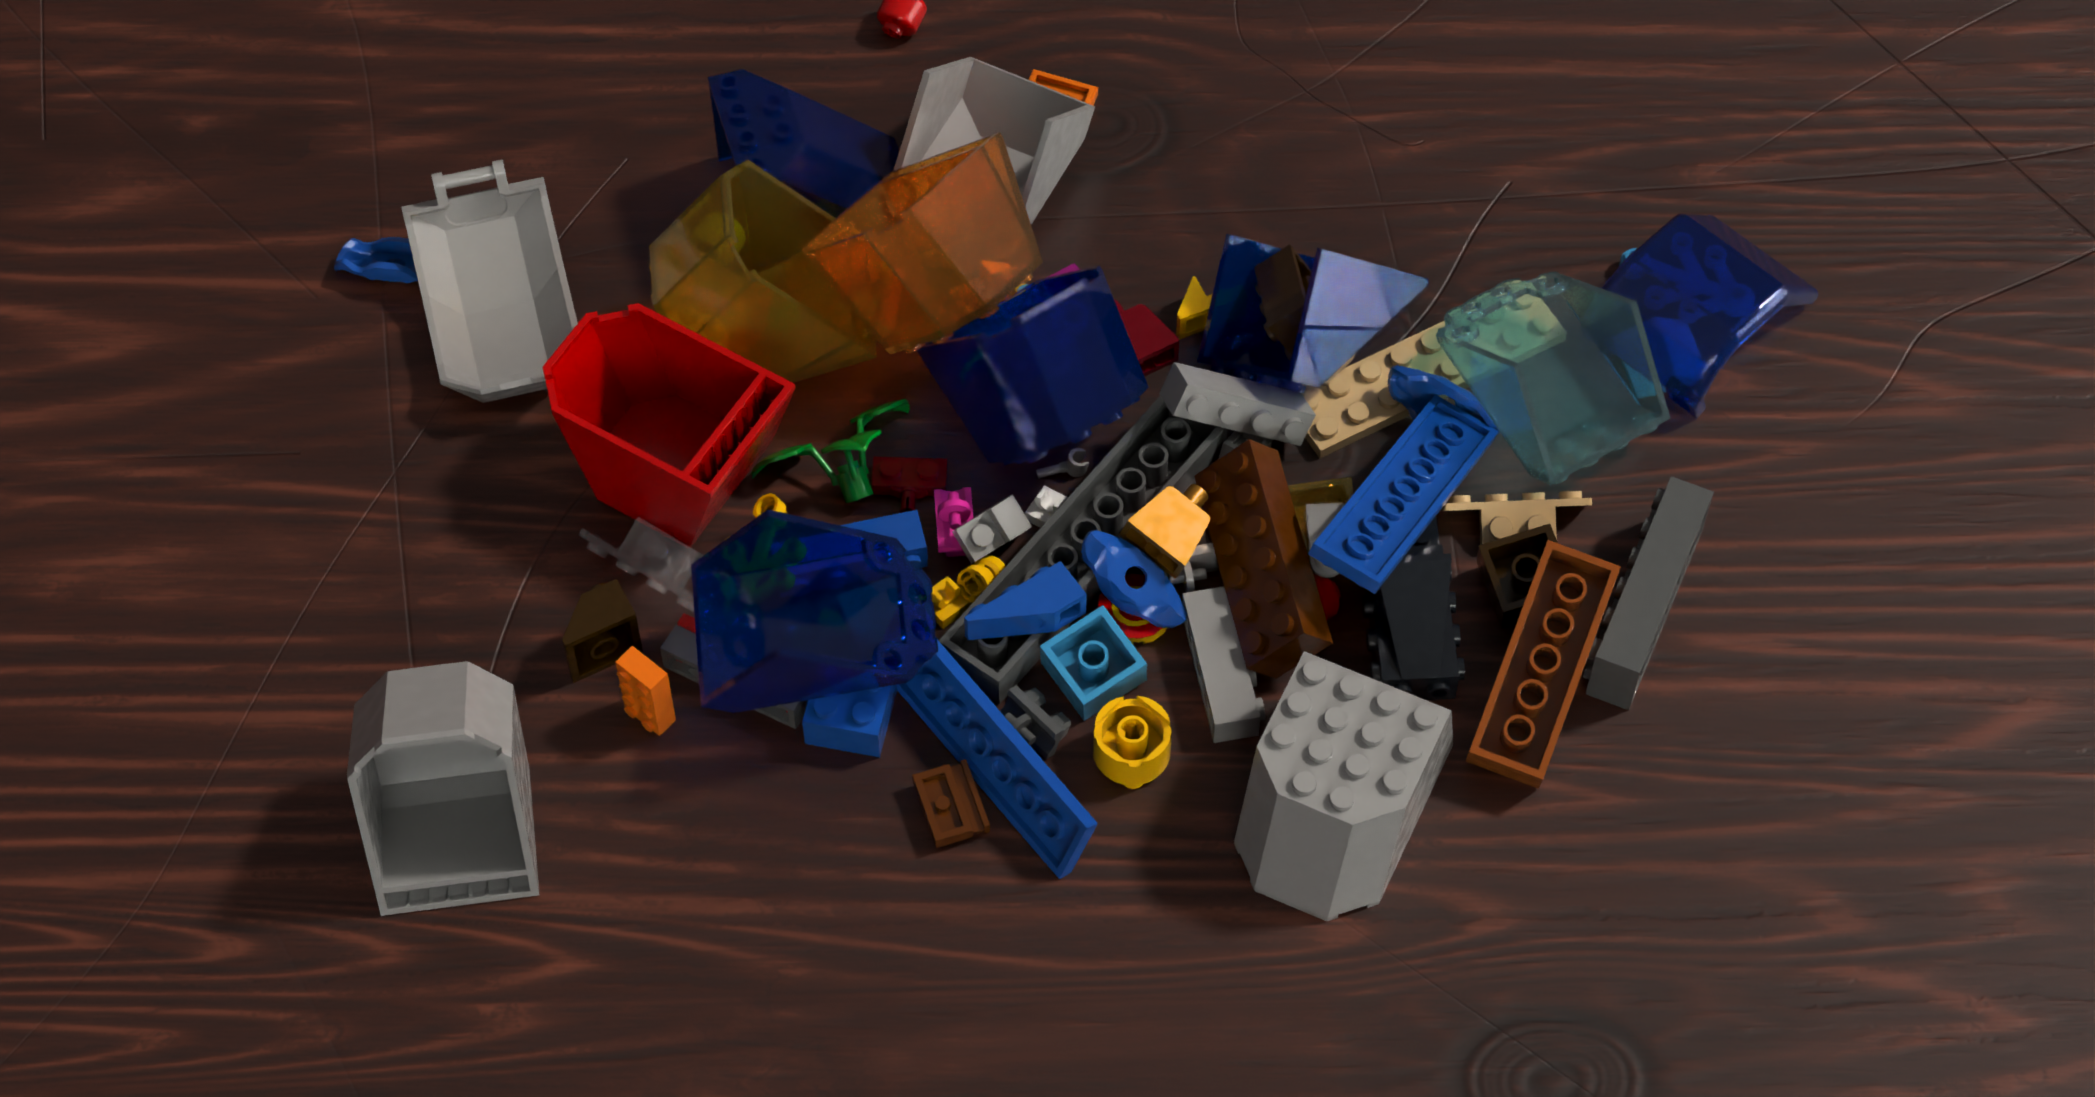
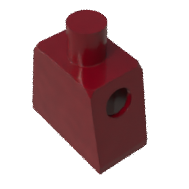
[1098,300,1180,389]

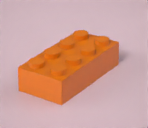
[615,646,676,736]

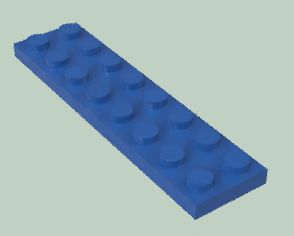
[1308,394,1499,594]
[873,606,1098,879]

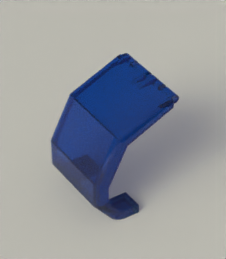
[1581,214,1818,419]

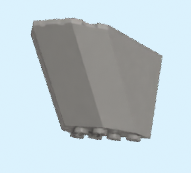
[883,57,1095,276]

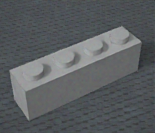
[1159,362,1316,446]
[1182,586,1265,743]

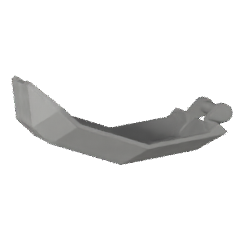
[401,159,578,403]

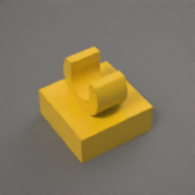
[919,576,972,629]

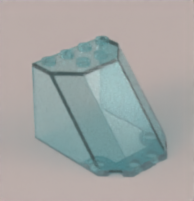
[1436,271,1670,485]

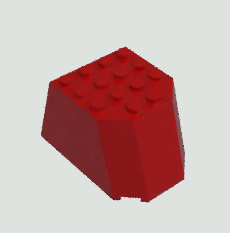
[543,303,796,549]

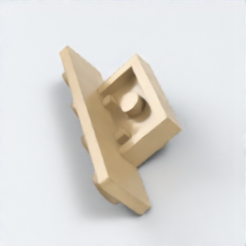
[1440,491,1592,545]

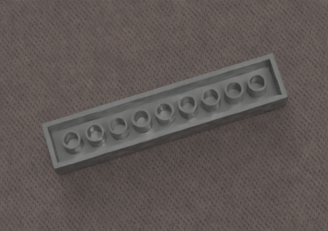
[939,396,1227,704]

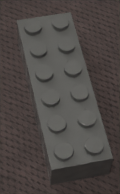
[1583,476,1714,710]

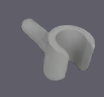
[1036,448,1089,479]

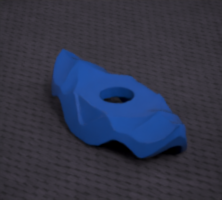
[334,237,418,283]
[1388,365,1501,435]
[1081,530,1187,628]

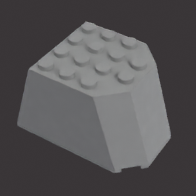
[1234,651,1453,921]
[347,661,539,916]

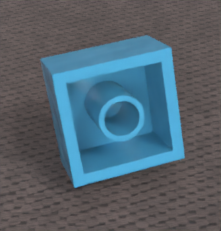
[1040,605,1147,721]

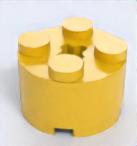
[1093,696,1172,789]

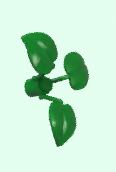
[751,399,910,503]

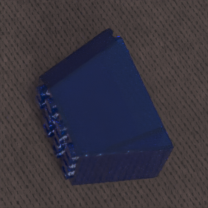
[916,265,1149,466]

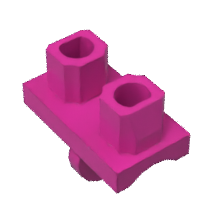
[934,487,974,557]

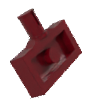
[871,456,948,513]

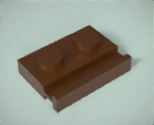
[912,759,990,848]

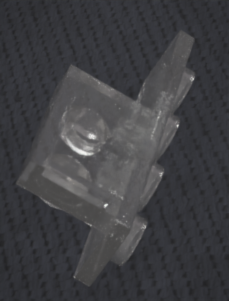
[579,517,713,613]

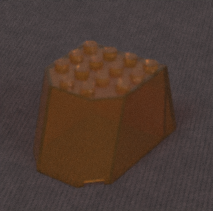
[800,132,1043,354]

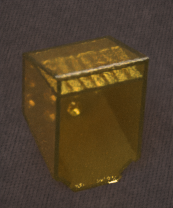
[649,159,877,383]

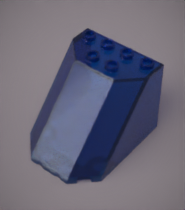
[708,69,899,265]
[1197,234,1429,393]
[691,510,938,713]

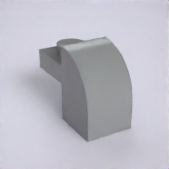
[952,494,1032,564]

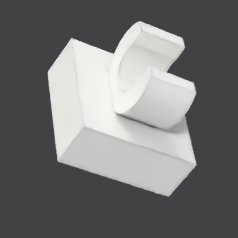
[1025,485,1068,528]

